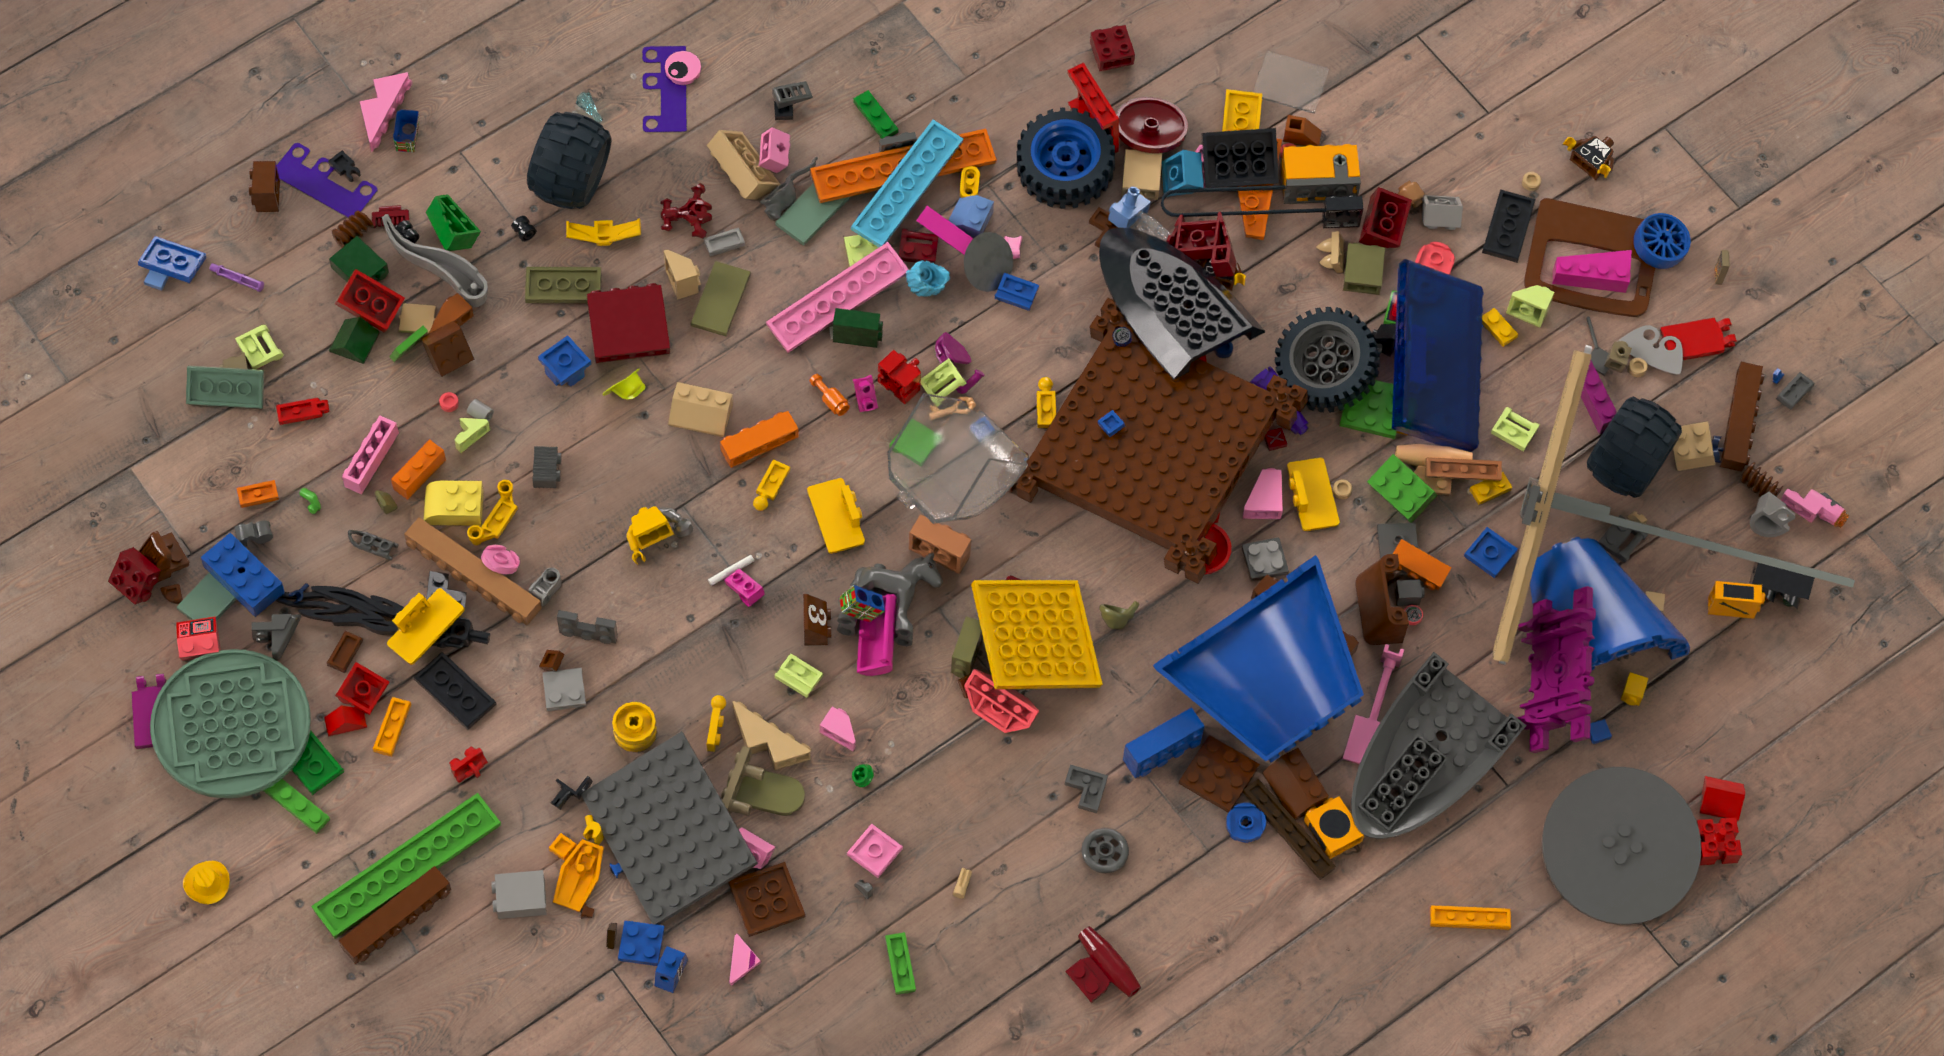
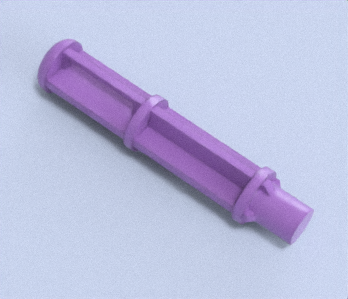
[209,263,264,292]

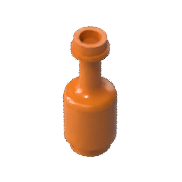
[809,374,850,416]

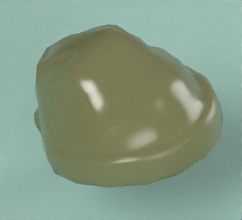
[1099,601,1140,629]

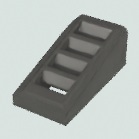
[772,81,813,109]

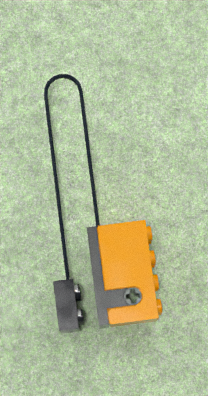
[1161,144,1364,228]

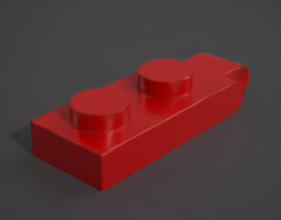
[276,398,330,425]

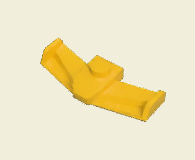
[566,218,641,246]

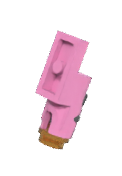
[1781,489,1850,528]

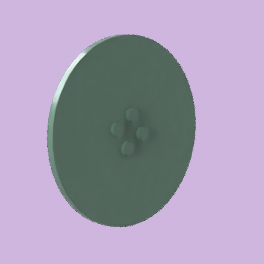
[150,649,311,798]

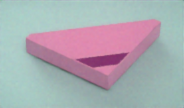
[729,934,761,986]

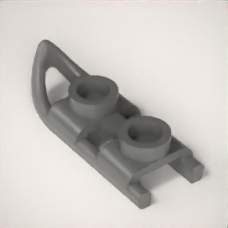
[348,530,399,560]

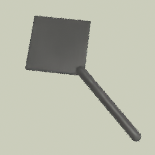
[1586,316,1609,376]

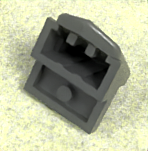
[252,614,301,661]

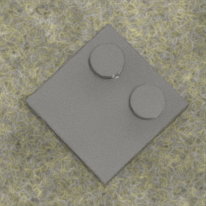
[543,668,586,711]

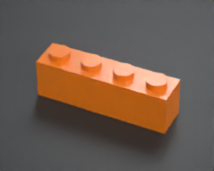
[720,411,799,468]

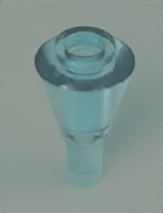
[576,92,603,123]

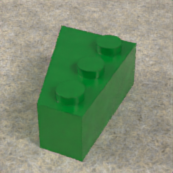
[426,194,481,251]

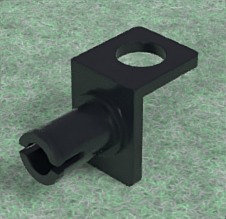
[550,776,593,810]

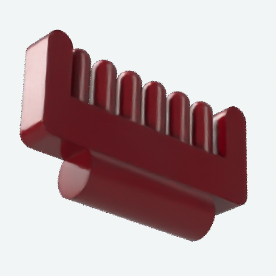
[372,205,410,228]

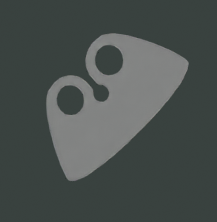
[1617,325,1683,374]

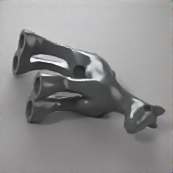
[837,552,943,647]

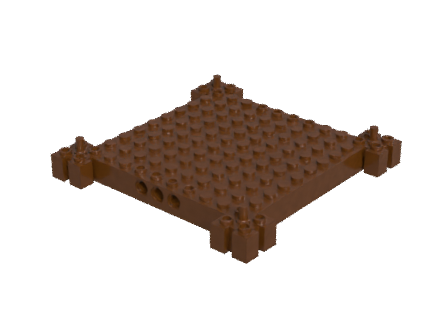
[996,298,1308,584]

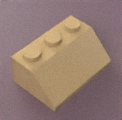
[668,382,733,437]

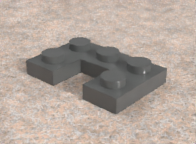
[557,610,618,644]

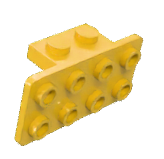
[1287,457,1340,531]
[807,478,865,554]
[387,588,465,665]

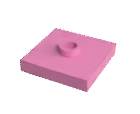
[847,824,903,878]

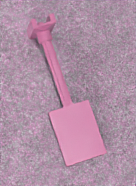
[1343,644,1404,764]

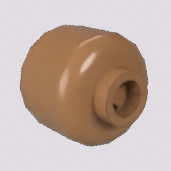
[1398,180,1425,209]

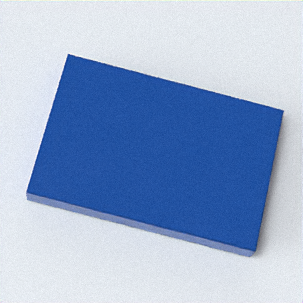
[138,236,206,283]

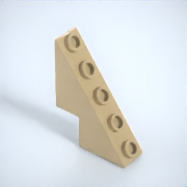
[733,701,811,770]

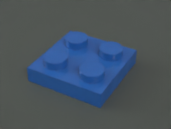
[1464,527,1518,579]
[618,920,665,966]

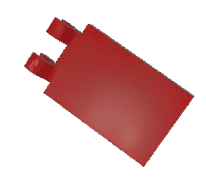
[1660,317,1737,360]

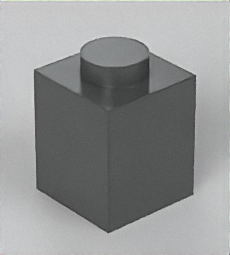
[1395,579,1425,606]

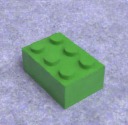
[1367,454,1437,523]

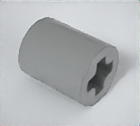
[467,399,494,422]

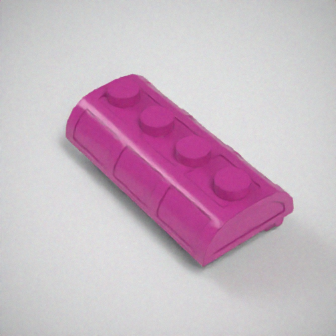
[857,594,897,676]

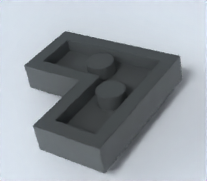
[1065,765,1108,813]

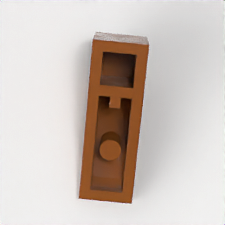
[428,293,474,334]

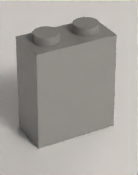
[491,870,547,919]

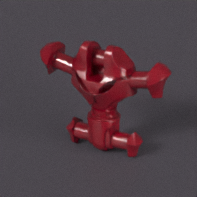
[660,183,712,239]

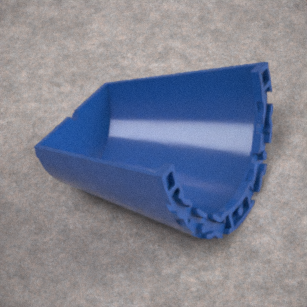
[1153,555,1364,763]

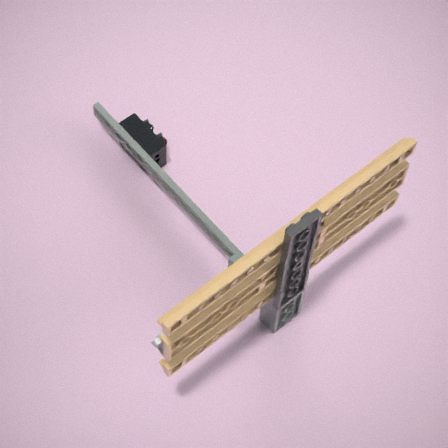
[1493,345,1855,665]

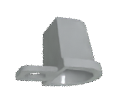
[1750,492,1796,537]

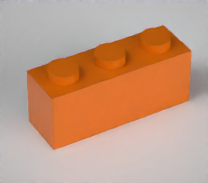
[391,439,446,500]
[1393,539,1452,590]

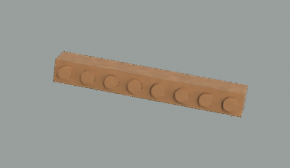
[404,517,542,625]

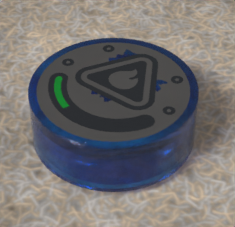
[1112,327,1132,347]

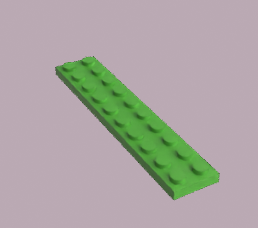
[311,793,501,939]

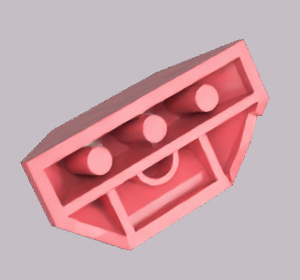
[964,669,1039,733]

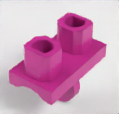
[853,375,878,412]

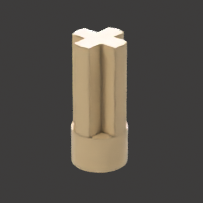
[953,868,972,899]

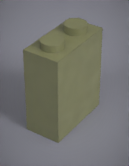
[1343,243,1385,295]
[951,616,983,678]

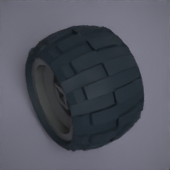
[527,112,612,209]
[1587,396,1682,498]

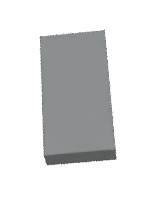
[704,228,745,257]

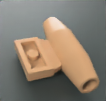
[1395,444,1473,496]

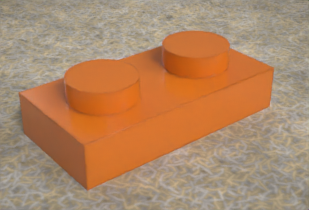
[237,480,279,508]

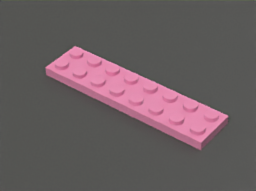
[766,242,909,353]

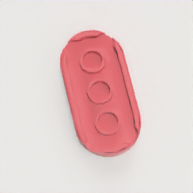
[1406,242,1455,307]

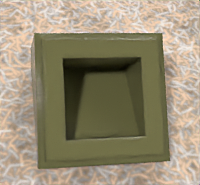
[375,490,398,515]

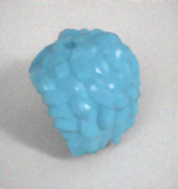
[906,261,950,297]

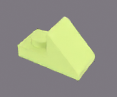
[455,418,490,453]

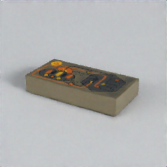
[1714,250,1730,285]

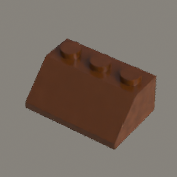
[1262,748,1329,820]

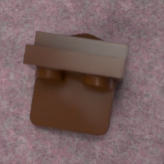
[138,531,190,583]

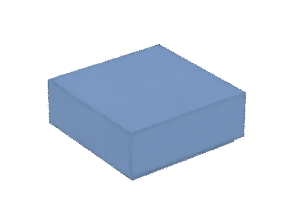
[144,270,169,291]

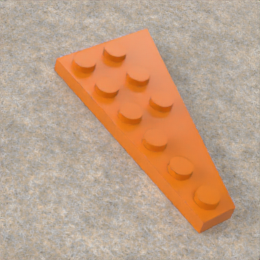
[1228,130,1282,240]

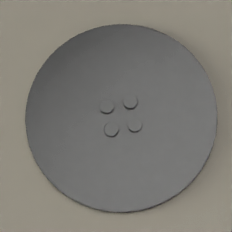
[1542,767,1701,925]

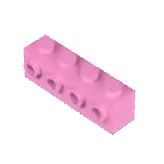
[342,416,399,495]

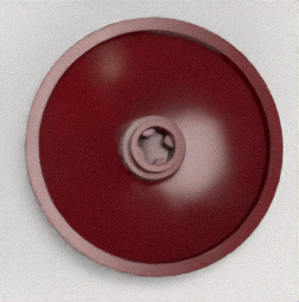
[1117,97,1188,153]

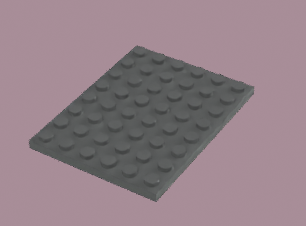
[581,731,758,925]

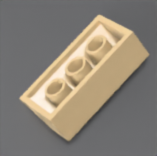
[707,130,780,200]

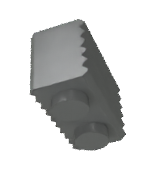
[532,446,562,488]

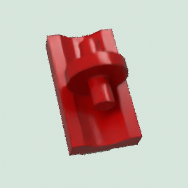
[449,746,488,783]

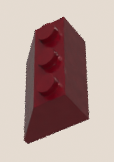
[1359,187,1412,248]

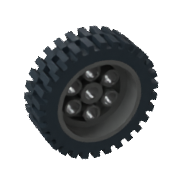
[1274,307,1380,413]

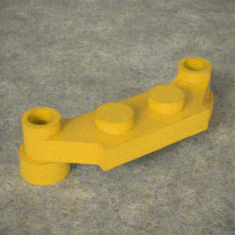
[467,480,518,546]

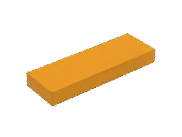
[373,697,411,757]

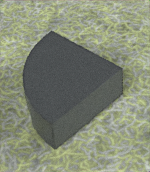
[854,879,873,899]

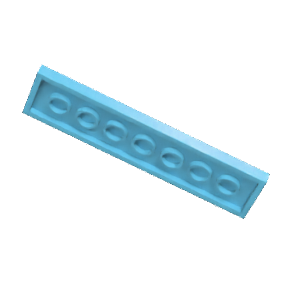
[851,120,963,247]

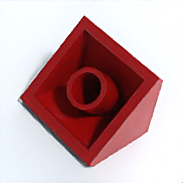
[1699,776,1745,821]

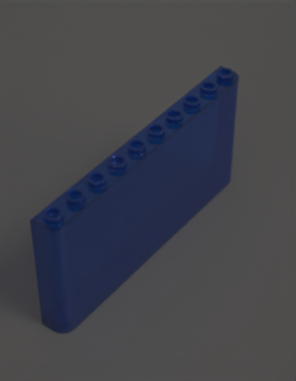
[1392,259,1484,452]

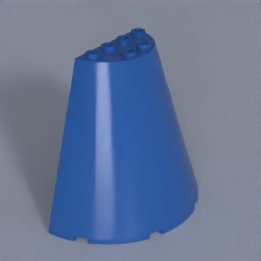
[1530,537,1690,671]

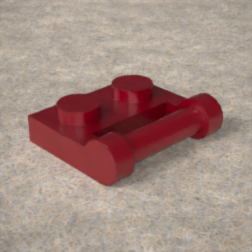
[899,228,939,264]

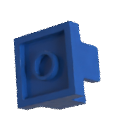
[538,335,591,387]

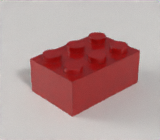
[335,269,405,333]

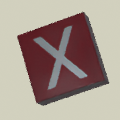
[1264,428,1287,451]

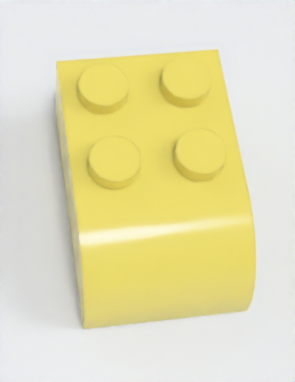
[424,481,484,526]

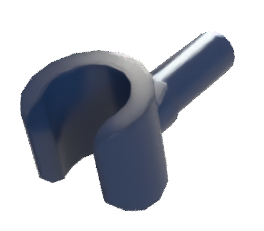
[289,583,309,603]

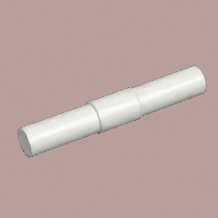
[708,555,754,586]

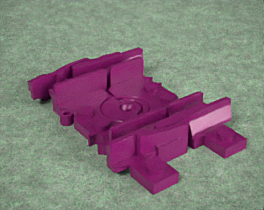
[1516,586,1596,753]

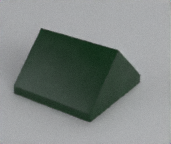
[329,317,380,364]

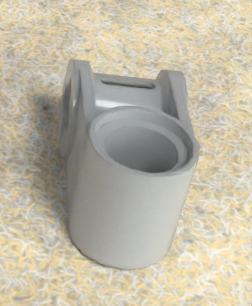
[527,568,562,606]

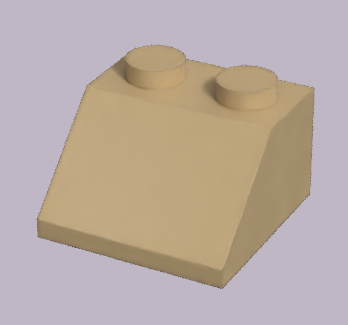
[664,250,701,300]

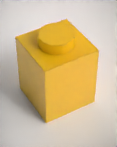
[1621,672,1648,706]

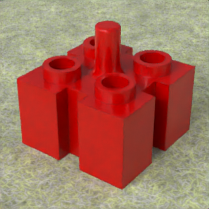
[878,350,921,405]
[1696,818,1742,865]

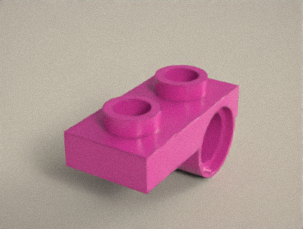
[725,569,765,607]

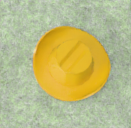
[183,860,230,904]

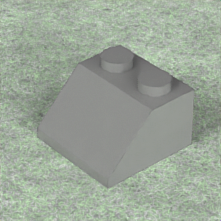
[1422,195,1463,230]

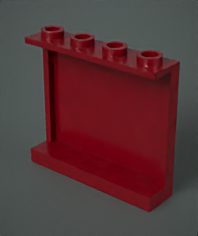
[587,283,670,363]

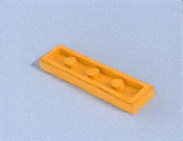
[1430,905,1511,930]

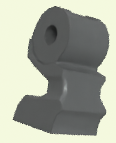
[234,520,273,547]

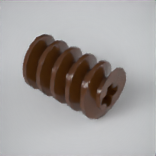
[332,211,374,248]
[1741,462,1783,497]

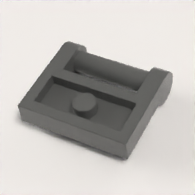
[1598,515,1648,563]

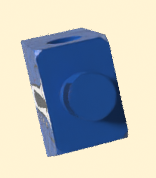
[654,946,688,993]

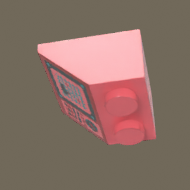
[176,616,221,661]

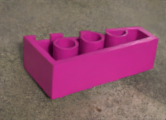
[1552,250,1632,293]

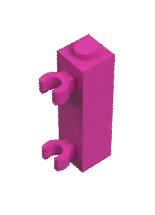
[916,206,973,255]

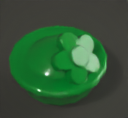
[852,764,874,787]

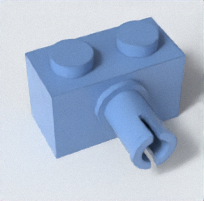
[1108,187,1151,228]

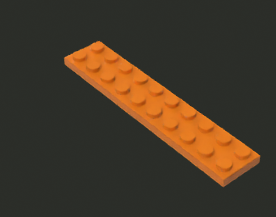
[810,128,997,203]

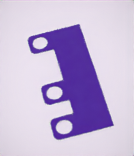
[642,46,687,132]
[277,143,377,217]

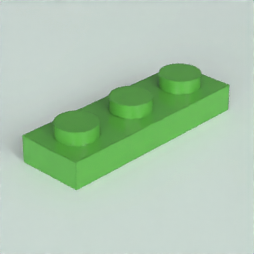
[885,932,916,995]

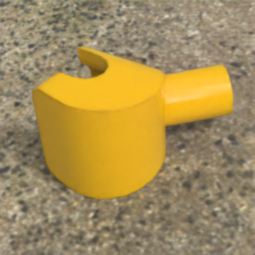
[583,815,604,845]

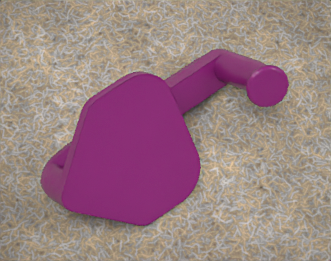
[935,332,985,394]

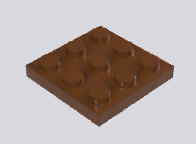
[1178,735,1260,813]
[728,862,806,937]

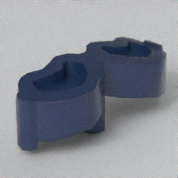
[1712,436,1723,463]

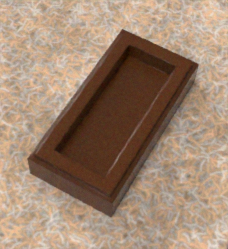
[327,631,363,673]

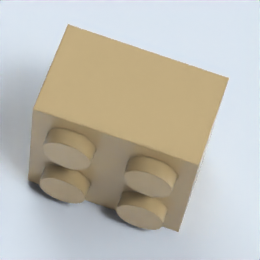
[1673,422,1715,471]

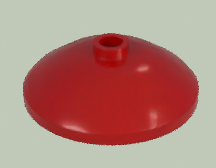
[1205,523,1232,575]

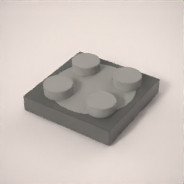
[1242,537,1289,581]

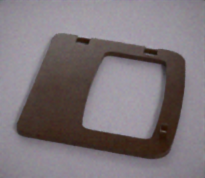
[1524,198,1661,317]

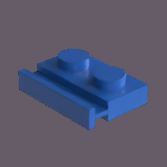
[995,273,1039,311]

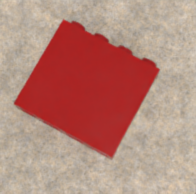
[1067,62,1119,153]

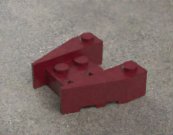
[1166,211,1236,277]

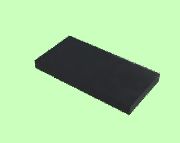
[1482,189,1536,263]
[414,652,497,730]

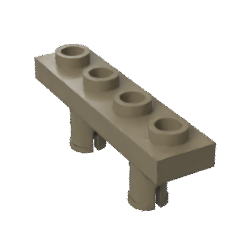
[721,746,765,816]

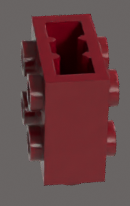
[1090,25,1135,72]
[108,547,161,605]

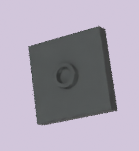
[1377,523,1418,558]

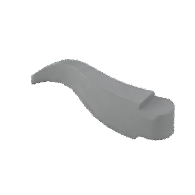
[382,214,488,307]

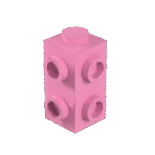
[739,827,775,869]

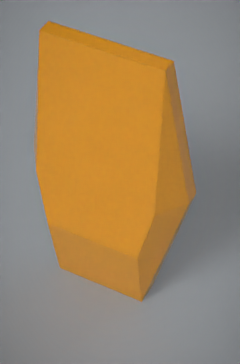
[553,839,604,912]

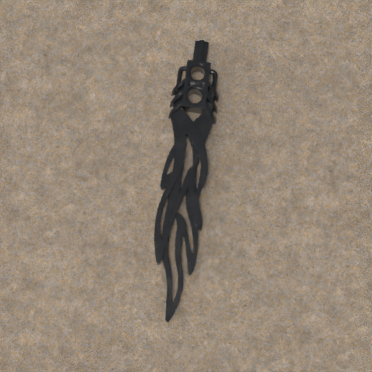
[275,586,490,648]

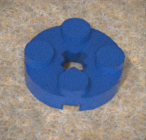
[1226,803,1266,843]

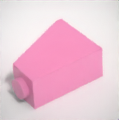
[1243,468,1283,519]

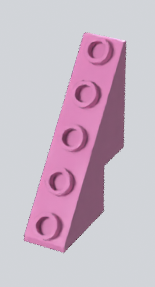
[360,72,412,152]

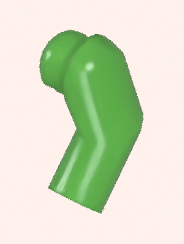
[299,488,321,514]

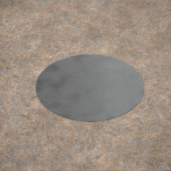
[964,232,1013,292]

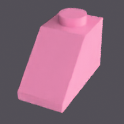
[820,707,855,751]

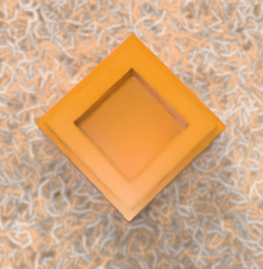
[549,833,577,861]

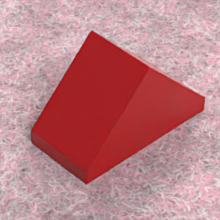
[324,705,367,737]

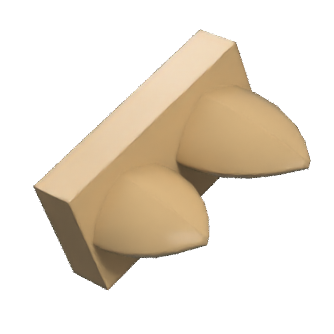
[1316,231,1344,273]

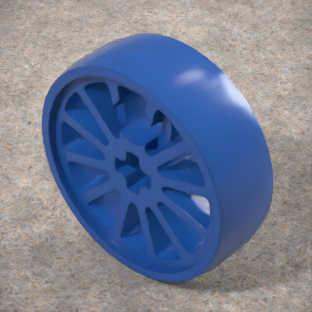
[1634,213,1691,269]

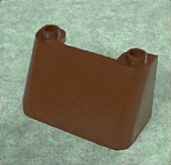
[1355,554,1409,645]

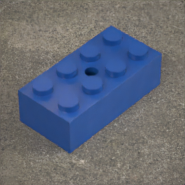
[201,533,285,617]
[1123,707,1204,779]

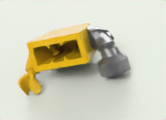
[626,506,693,565]

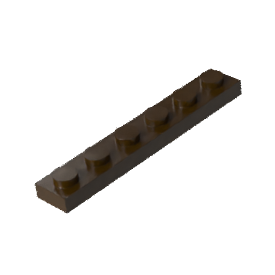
[1243,779,1336,880]

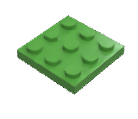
[1339,380,1406,439]

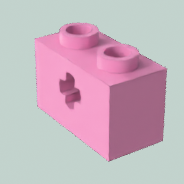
[759,127,790,173]

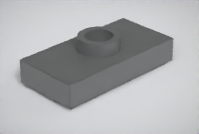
[1776,372,1815,410]

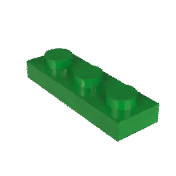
[853,90,899,139]

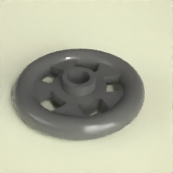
[1081,828,1129,873]

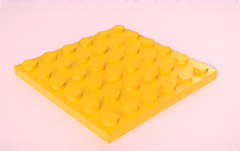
[971,580,1103,689]

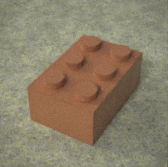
[909,514,972,574]

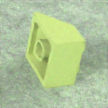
[1506,285,1554,327]

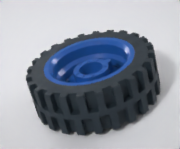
[1016,107,1115,209]

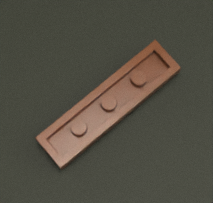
[1425,457,1502,481]

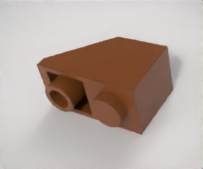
[1283,115,1322,146]

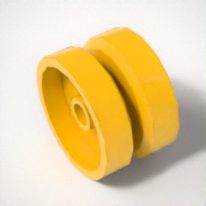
[612,702,657,752]

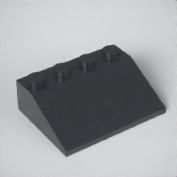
[1201,128,1279,188]

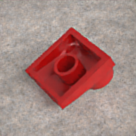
[335,662,390,715]

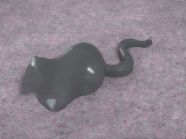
[760,157,818,220]

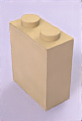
[1121,149,1162,200]

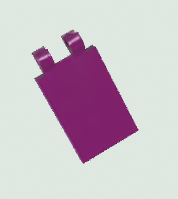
[132,673,166,749]

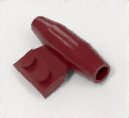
[1065,926,1141,1003]

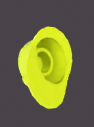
[602,369,645,400]

